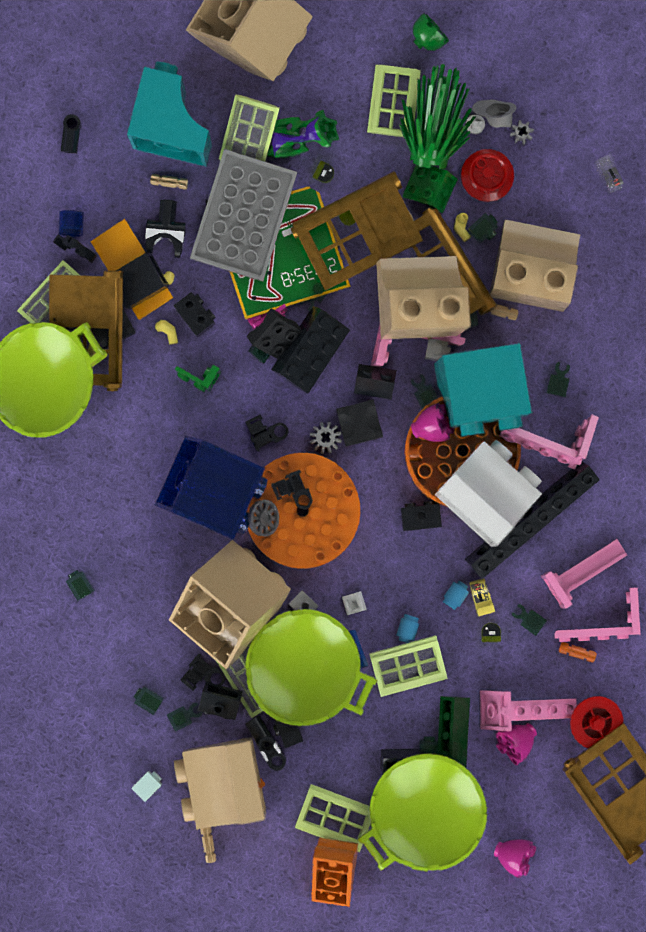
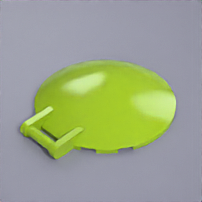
[0,322,108,438]
[245,609,378,726]
[358,754,487,871]

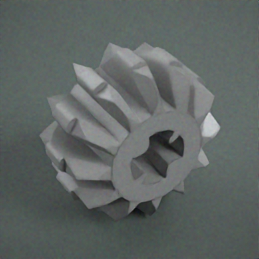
[310,422,342,454]

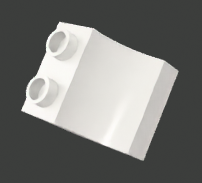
[435,440,542,547]

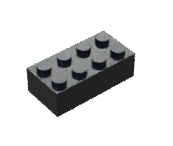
[271,306,350,393]

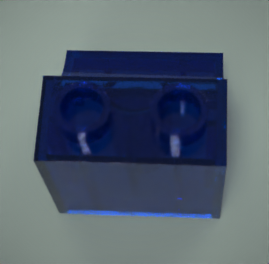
[155,435,268,540]

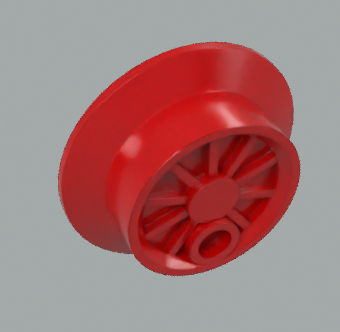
[461,149,514,202]
[570,696,623,748]

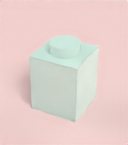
[131,771,162,802]

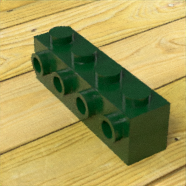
[437,696,470,768]

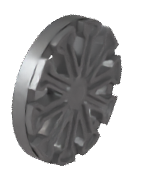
[248,500,279,536]

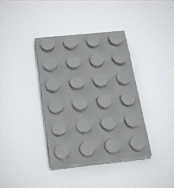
[190,149,297,282]

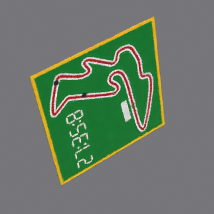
[229,186,351,319]

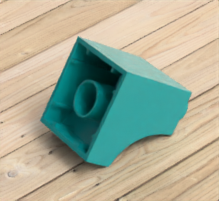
[127,62,212,167]
[434,343,532,437]

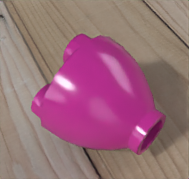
[411,403,454,442]
[496,723,537,765]
[494,839,536,878]

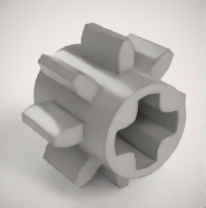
[510,120,534,145]

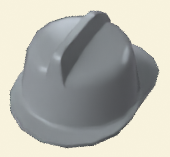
[472,100,517,128]

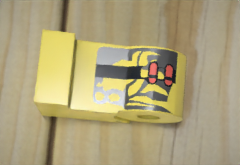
[469,578,495,617]

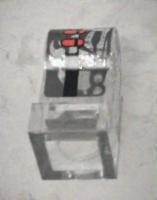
[594,154,624,194]

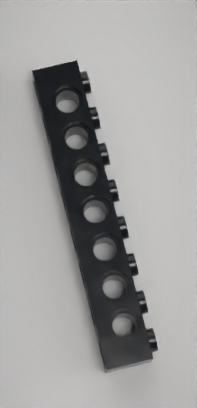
[465,461,600,579]

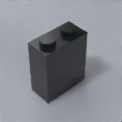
[116,253,170,309]

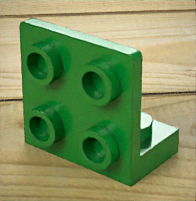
[403,165,458,214]
[175,365,221,392]

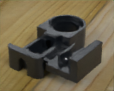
[53,235,97,263]
[245,414,289,452]
[271,470,312,509]
[180,654,225,691]

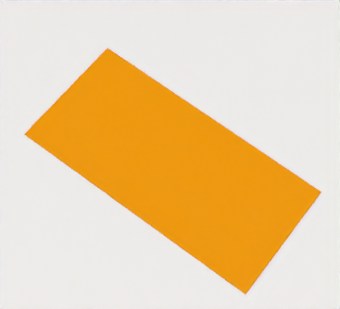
[90,219,173,320]

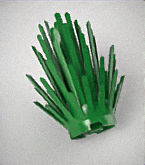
[399,64,477,169]

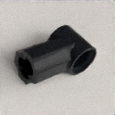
[61,114,82,154]

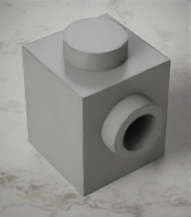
[425,338,451,362]
[289,591,319,611]

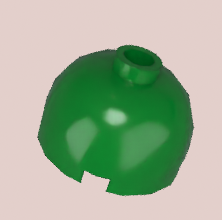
[412,13,449,51]

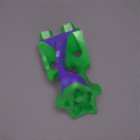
[262,110,339,159]

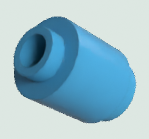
[442,581,469,610]
[396,614,419,643]

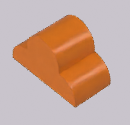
[311,837,358,907]

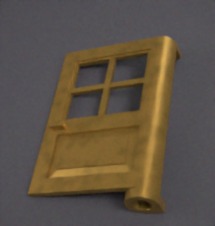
[290,171,423,291]
[379,207,497,340]
[49,271,123,391]
[563,723,646,865]

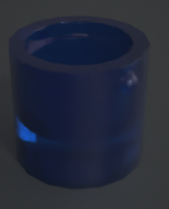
[58,210,84,237]

